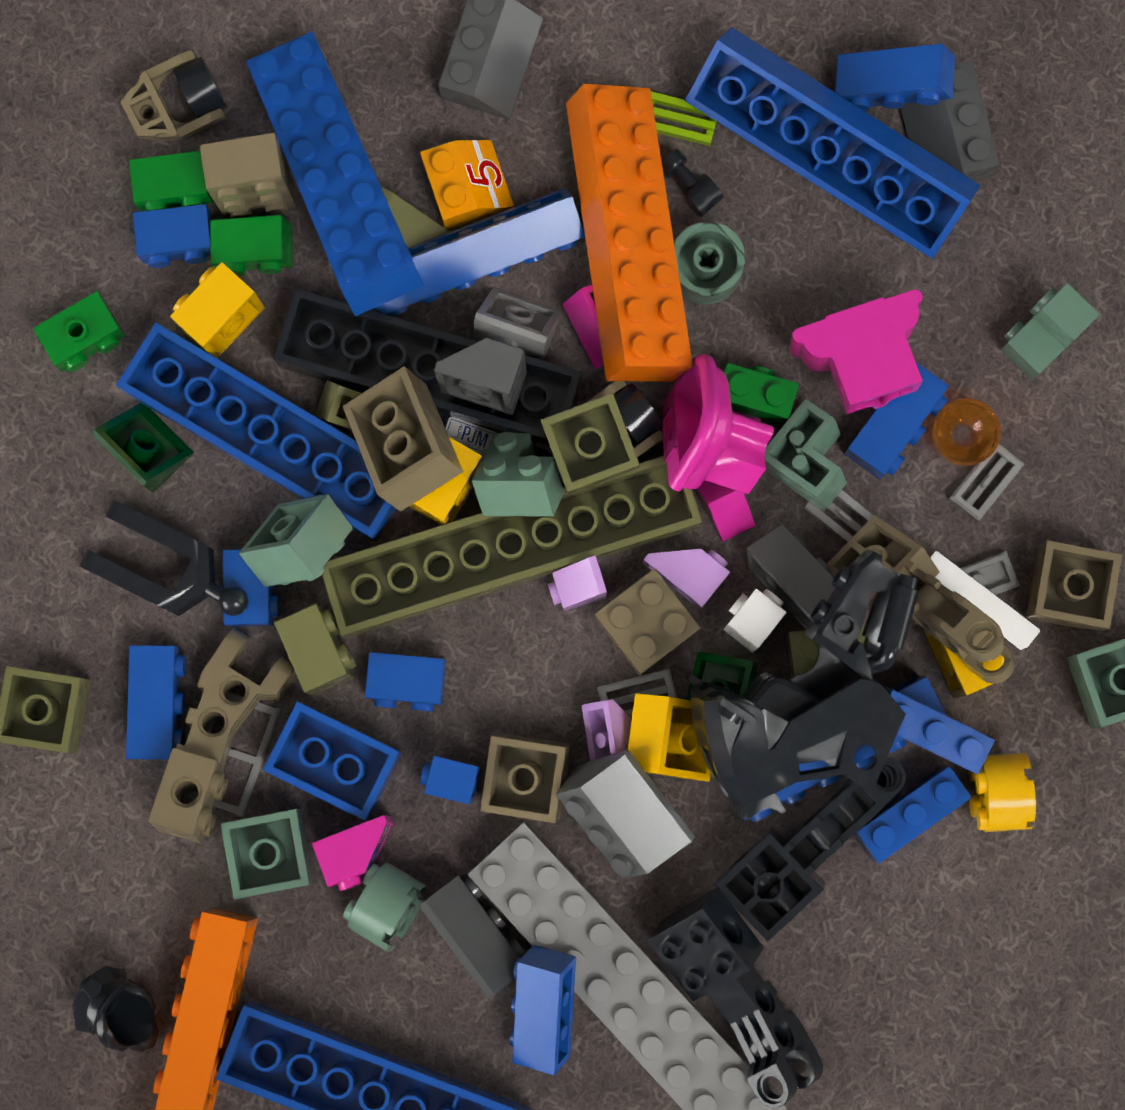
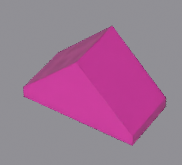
[695,480,756,543]

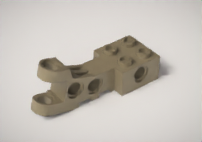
[827,515,1015,684]
[148,628,297,844]

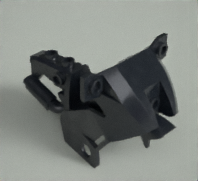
[685,550,919,818]

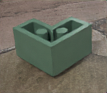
[1001,283,1100,380]
[765,398,847,512]
[472,432,564,517]

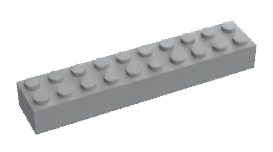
[468,822,787,1110]

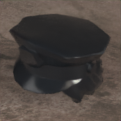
[72,966,159,1052]

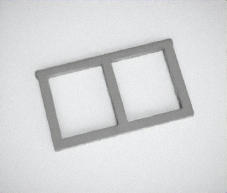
[186,692,281,817]

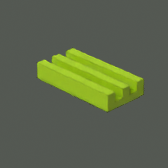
[651,91,717,146]

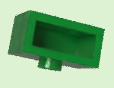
[129,151,213,212]
[210,215,293,276]
[33,291,126,372]
[724,363,799,426]

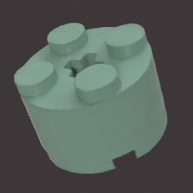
[674,222,745,305]
[343,862,428,952]

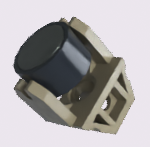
[120,50,227,141]
[584,381,663,459]

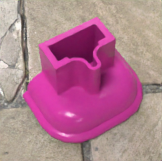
[789,289,923,414]
[662,353,774,494]

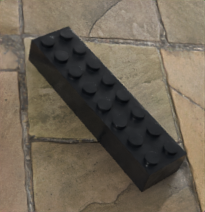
[273,289,582,446]

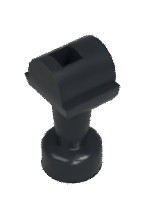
[662,148,724,217]

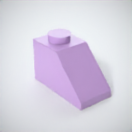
[643,549,730,609]
[548,555,607,611]
[582,699,632,761]

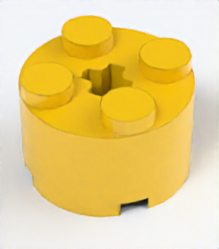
[968,753,1036,832]

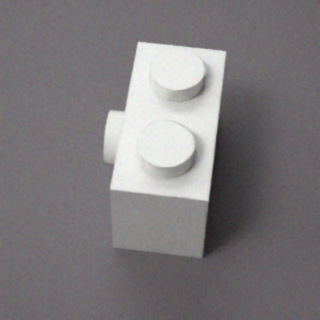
[723,588,786,653]

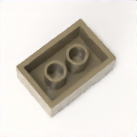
[200,133,296,219]
[342,366,463,511]

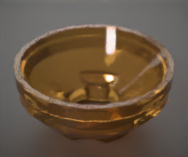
[932,398,1001,466]

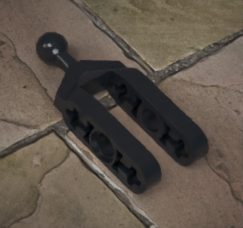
[79,500,249,616]

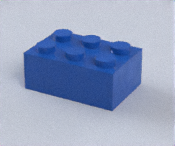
[263,701,403,821]

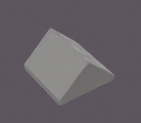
[474,288,562,361]

